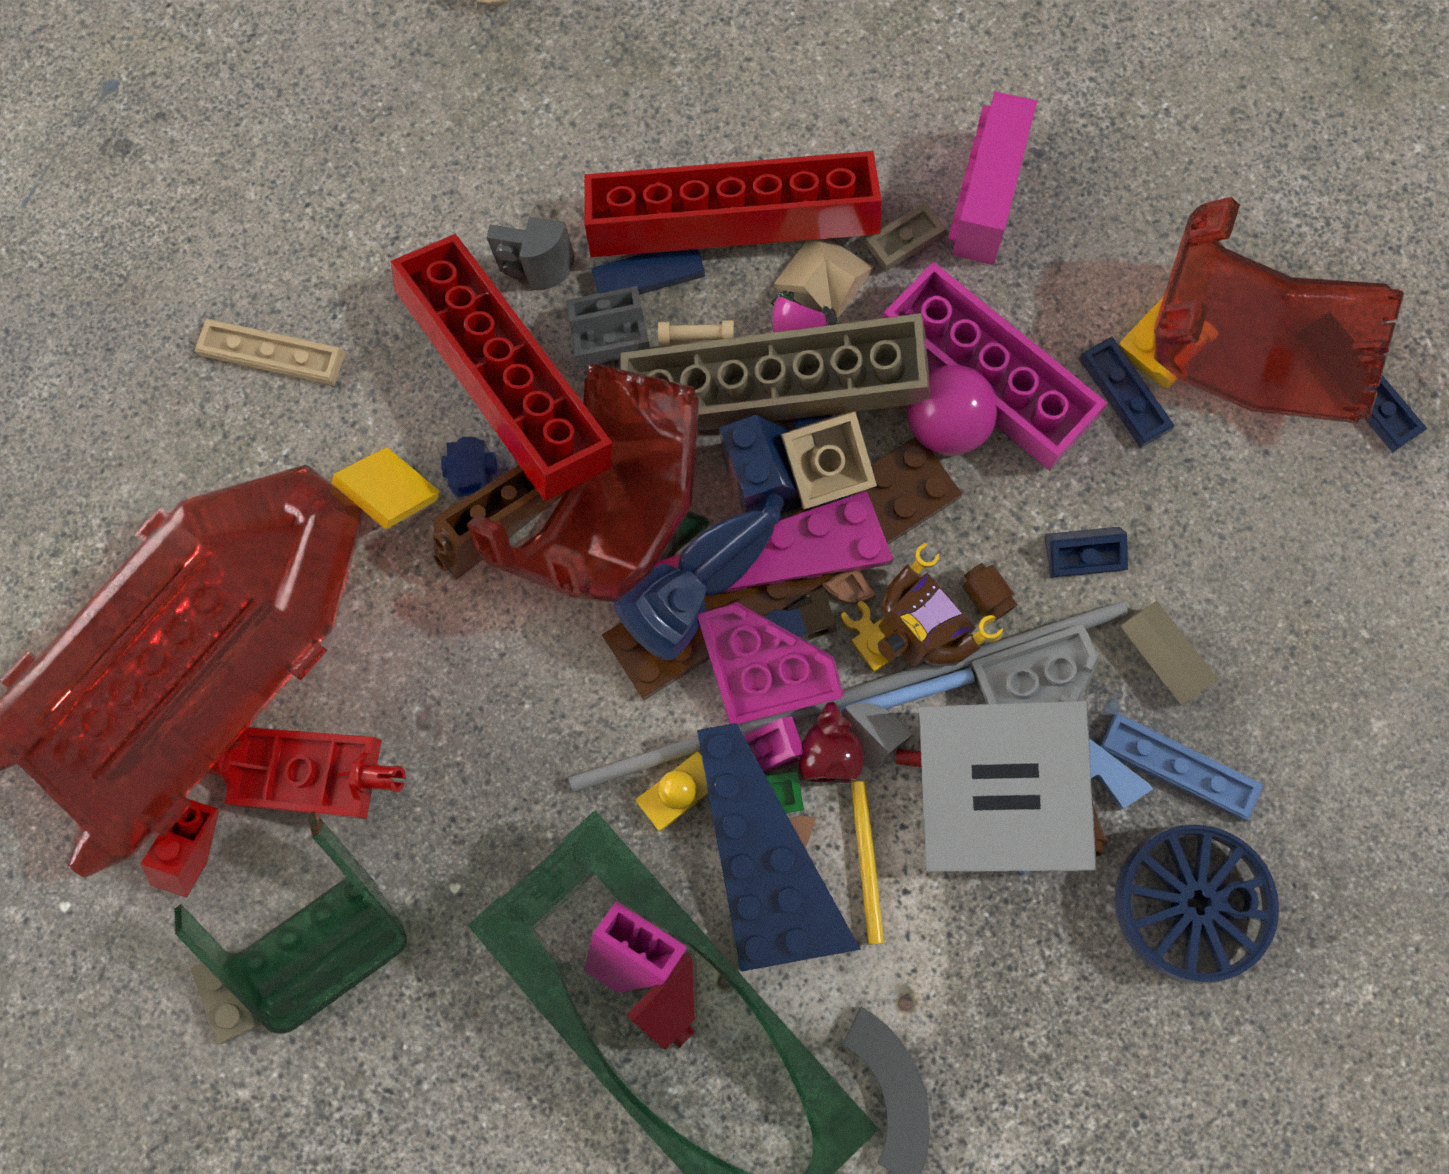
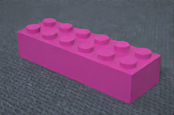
[883,261,1107,471]

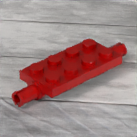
[190,727,406,820]

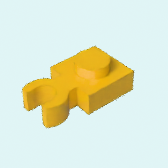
[841,601,891,674]

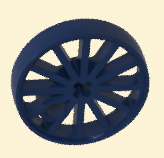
[1115,824,1279,984]

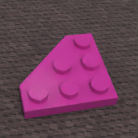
[698,602,845,724]

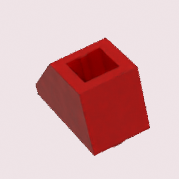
[140,797,219,898]

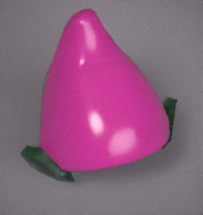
[769,290,839,333]

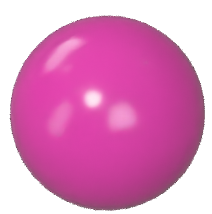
[907,365,998,456]

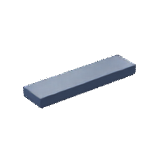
[1099,712,1264,822]

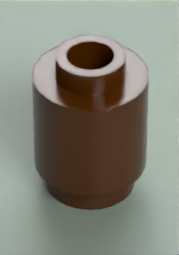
[962,563,1018,622]

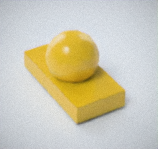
[635,751,709,832]

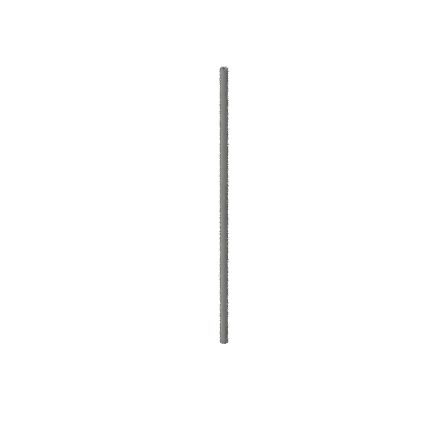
[568,601,1128,792]

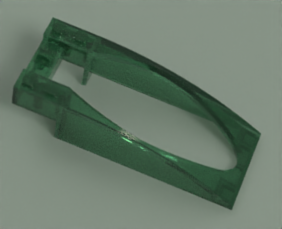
[468,810,879,1174]

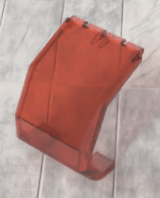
[1152,197,1404,423]
[467,363,699,603]

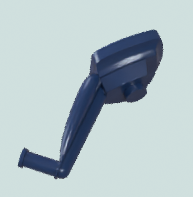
[614,494,784,661]

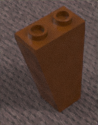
[432,465,566,580]

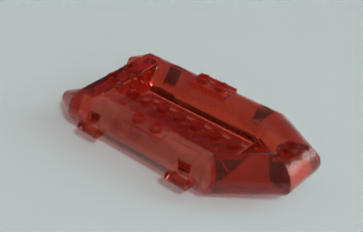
[0,465,364,878]

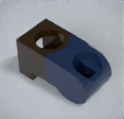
[765,588,837,641]

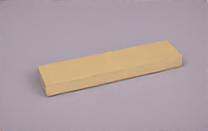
[194,318,345,386]

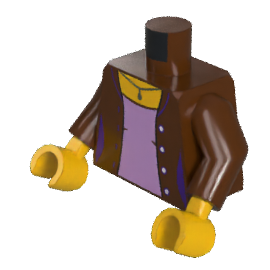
[878,543,1003,667]

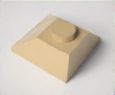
[781,412,877,509]

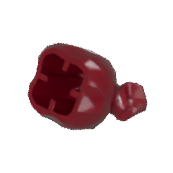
[798,702,864,783]

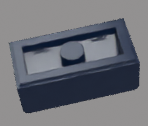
[1045,527,1128,578]

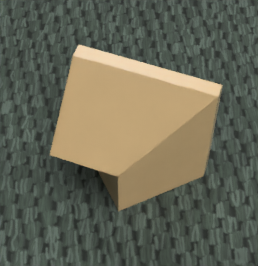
[774,238,874,325]

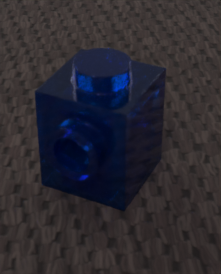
[441,437,498,497]

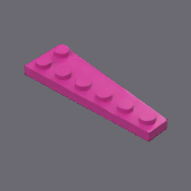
[649,491,893,597]

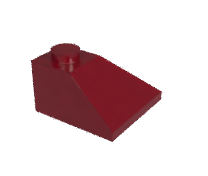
[626,952,697,1050]

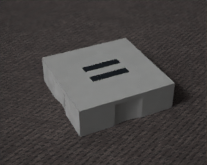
[919,701,1096,872]

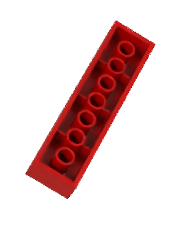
[584,151,882,258]
[390,233,613,501]

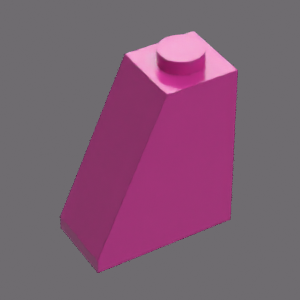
[584,901,687,993]

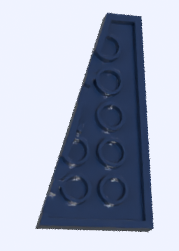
[697,723,861,972]

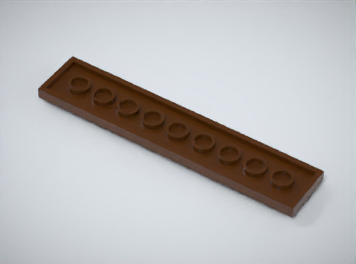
[602,437,962,701]

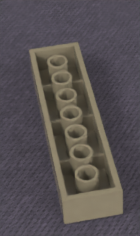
[620,313,930,438]

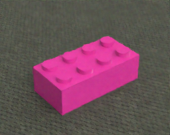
[948,91,1037,265]

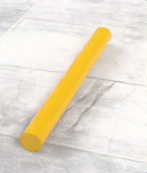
[851,781,884,945]

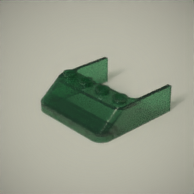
[174,811,407,1034]

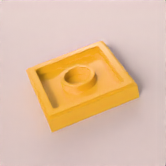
[331,447,440,529]

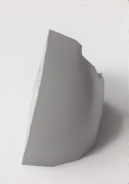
[842,703,913,773]

